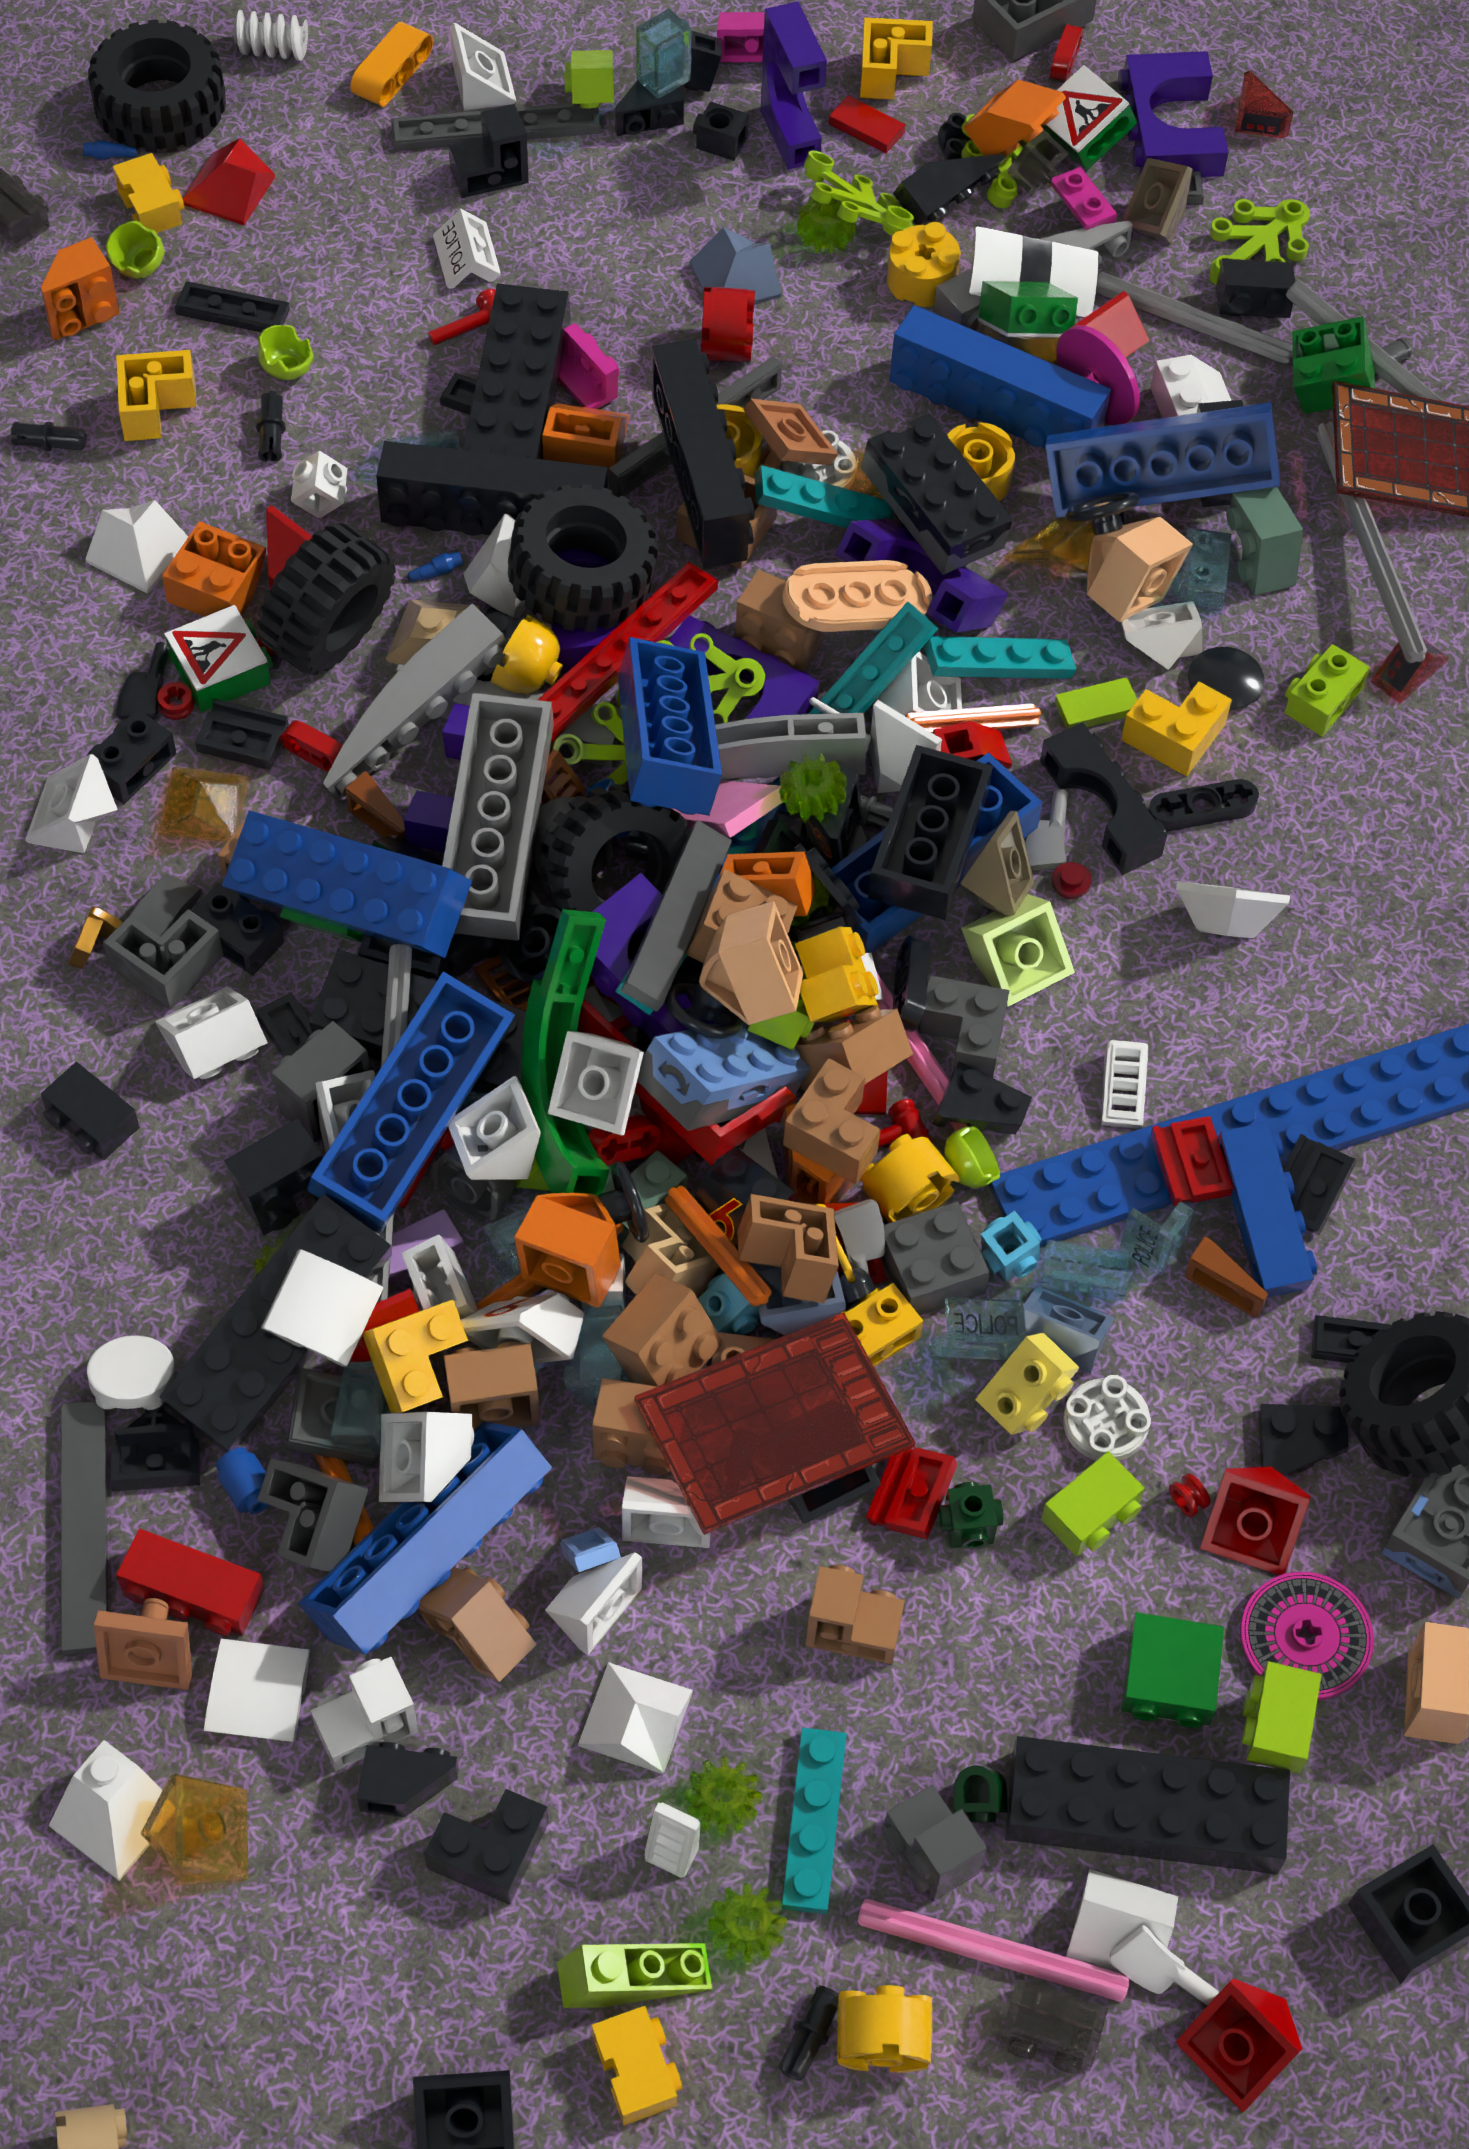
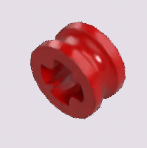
[157,682,194,720]
[1169,1473,1211,1518]

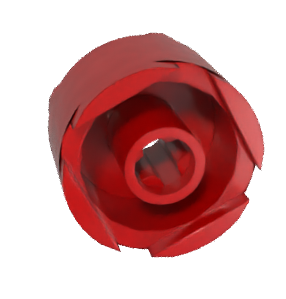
[701,287,755,363]

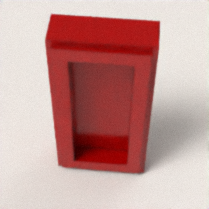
[829,95,906,154]

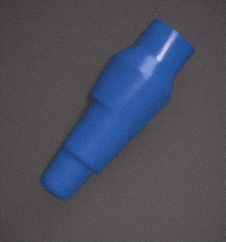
[83,140,137,160]
[407,550,463,582]

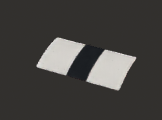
[969,226,1098,317]

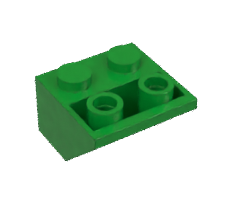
[1292,316,1375,413]

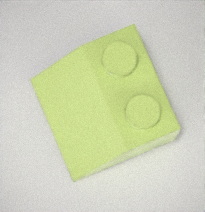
[961,894,1075,1007]

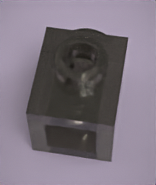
[1007,130,1069,196]

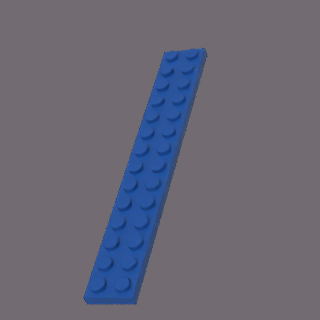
[988,1024,1469,1247]

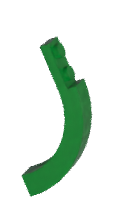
[521,909,610,1196]

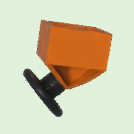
[514,1161,649,1308]

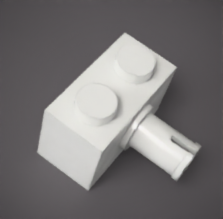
[401,1234,478,1320]

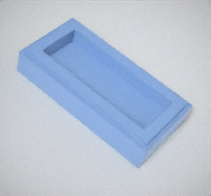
[559,1527,621,1572]

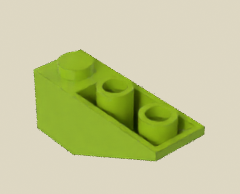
[557,1943,712,2008]

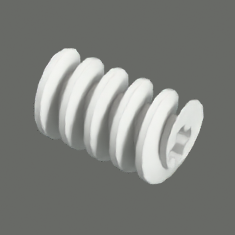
[234,10,308,61]

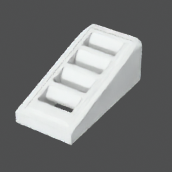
[1101,1040,1148,1129]
[645,1802,700,1878]

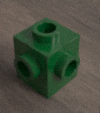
[938,1482,1004,1549]

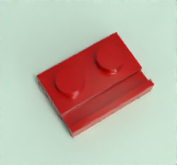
[1150,1116,1233,1206]
[866,1447,957,1540]

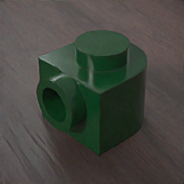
[954,1765,1008,1822]

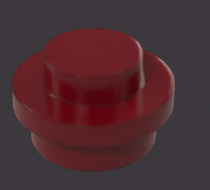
[1052,862,1092,899]

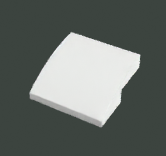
[261,1249,384,1366]
[204,1639,311,1742]

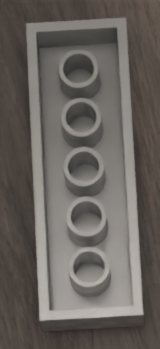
[442,693,554,941]

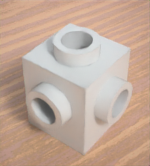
[291,451,348,518]

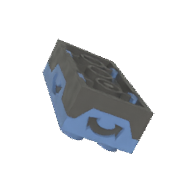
[637,1020,811,1131]
[1382,1464,1469,1599]

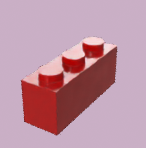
[116,1528,265,1636]

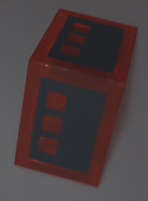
[1235,70,1294,138]
[1371,638,1449,704]

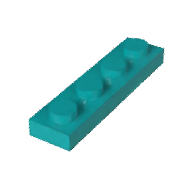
[754,465,894,528]
[809,601,938,714]
[924,636,1077,679]
[781,1727,847,1915]

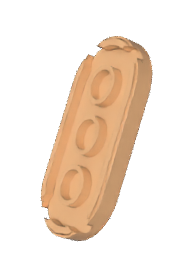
[782,560,932,632]

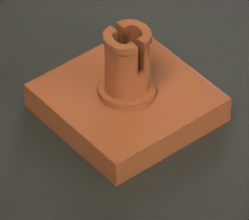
[743,398,838,470]
[94,1598,192,1690]

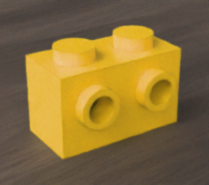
[830,1283,923,1369]

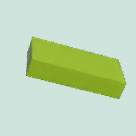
[1054,677,1137,730]

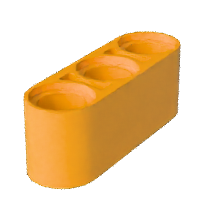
[350,22,433,107]

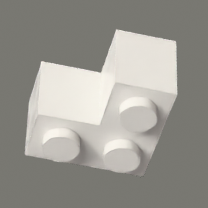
[311,1657,419,1771]

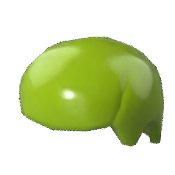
[105,221,165,279]
[258,325,314,380]
[944,1126,1000,1189]

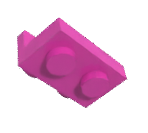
[1051,167,1117,230]
[559,323,620,409]

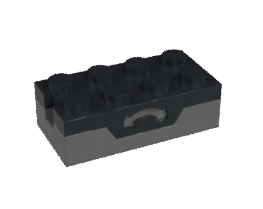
[861,413,1013,575]

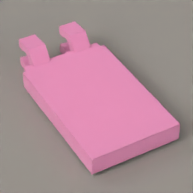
[673,780,786,838]

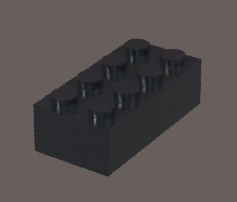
[868,745,993,920]

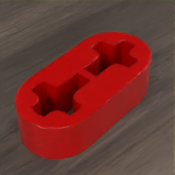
[1050,24,1084,82]
[280,720,343,773]
[588,1115,661,1165]

